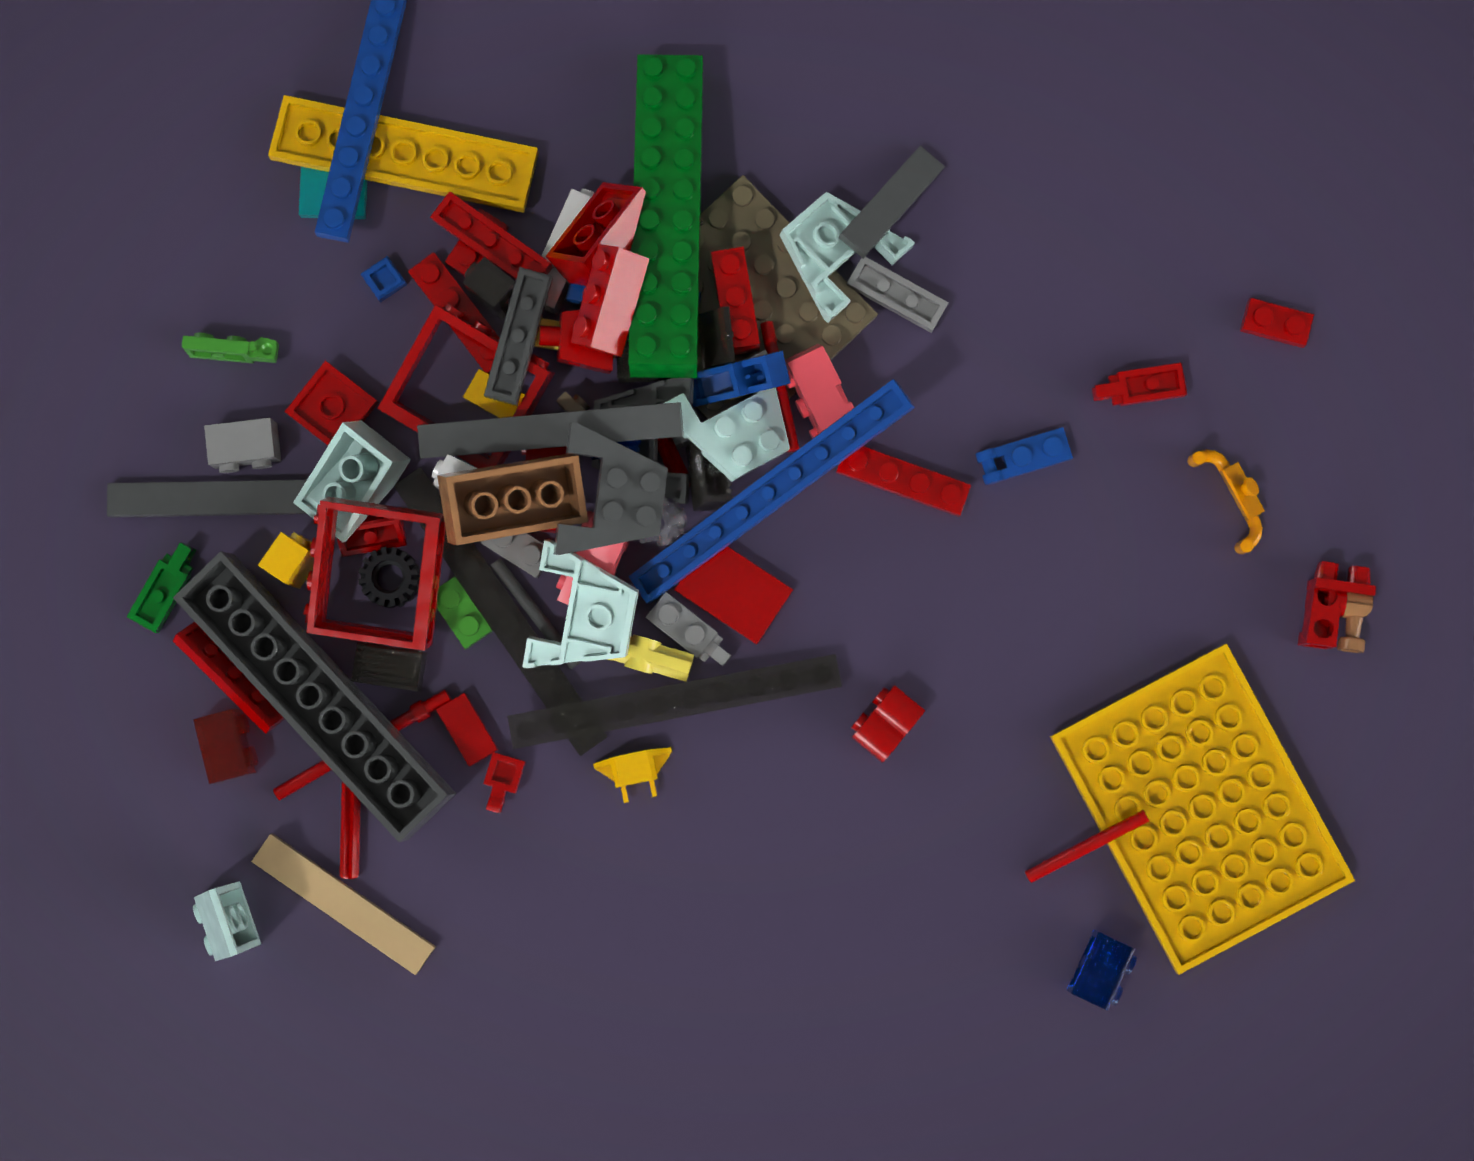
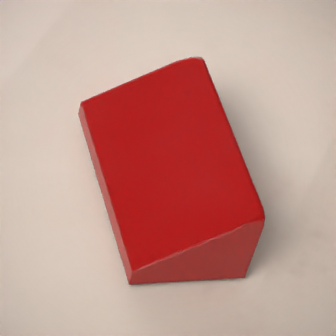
[337,515,407,557]

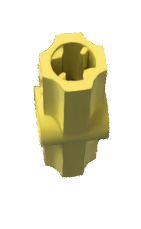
[607,634,694,682]

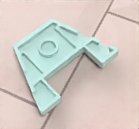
[779,192,915,323]
[663,350,790,482]
[522,539,639,668]

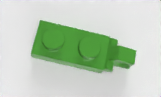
[181,332,279,364]

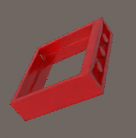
[377,304,555,468]
[303,497,446,651]

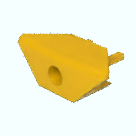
[593,747,672,803]

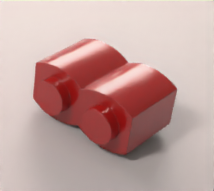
[851,685,925,763]

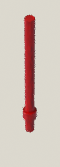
[273,689,452,801]

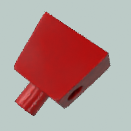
[539,310,613,374]

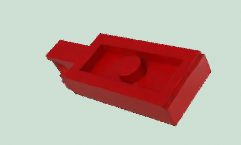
[1092,363,1187,406]

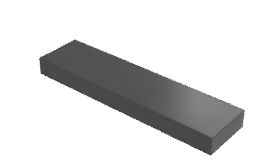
[838,146,945,259]
[484,267,553,406]

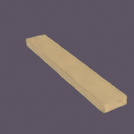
[251,833,436,975]

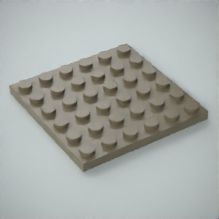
[627,175,878,420]

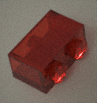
[193,709,258,784]

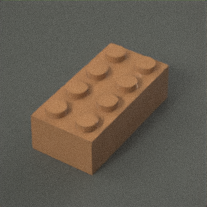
[437,454,588,545]

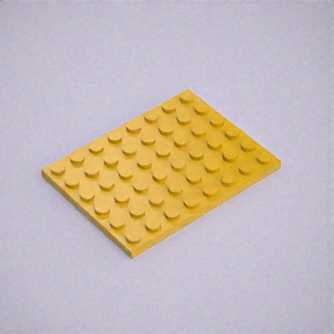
[1050,644,1355,975]

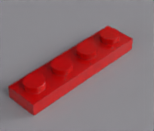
[430,191,554,280]
[408,252,500,375]
[836,446,971,517]
[173,622,285,734]

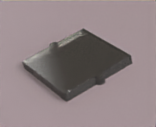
[698,306,735,369]

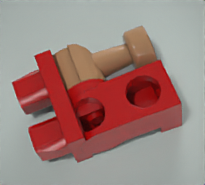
[1297,561,1376,653]

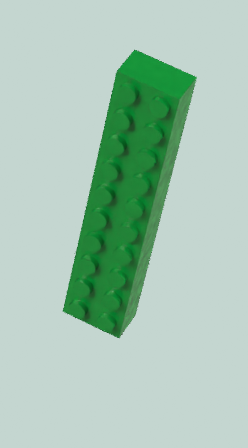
[628,54,703,378]

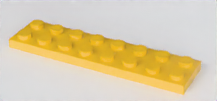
[268,95,539,213]

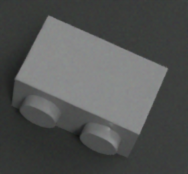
[204,418,281,473]

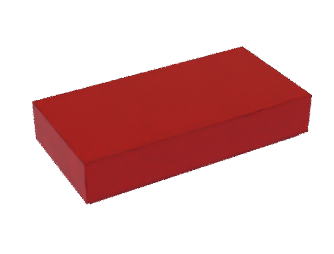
[436,693,499,767]

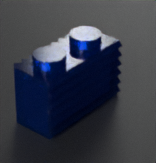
[1067,929,1137,1011]

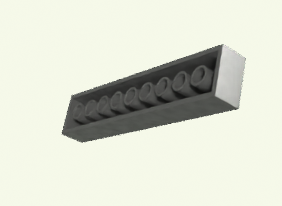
[173,551,457,842]

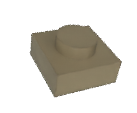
[556,391,590,412]

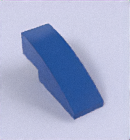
[693,351,791,407]

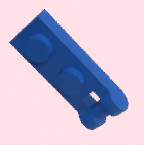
[975,427,1073,485]

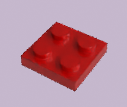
[284,360,379,446]

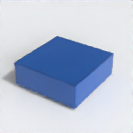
[361,256,407,303]

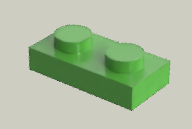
[437,576,494,650]

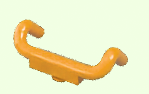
[1187,449,1265,554]

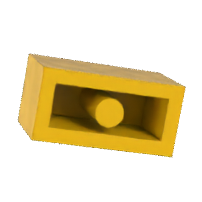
[258,532,314,589]

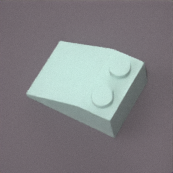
[293,420,411,542]
[193,881,261,961]

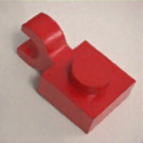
[483,752,526,814]

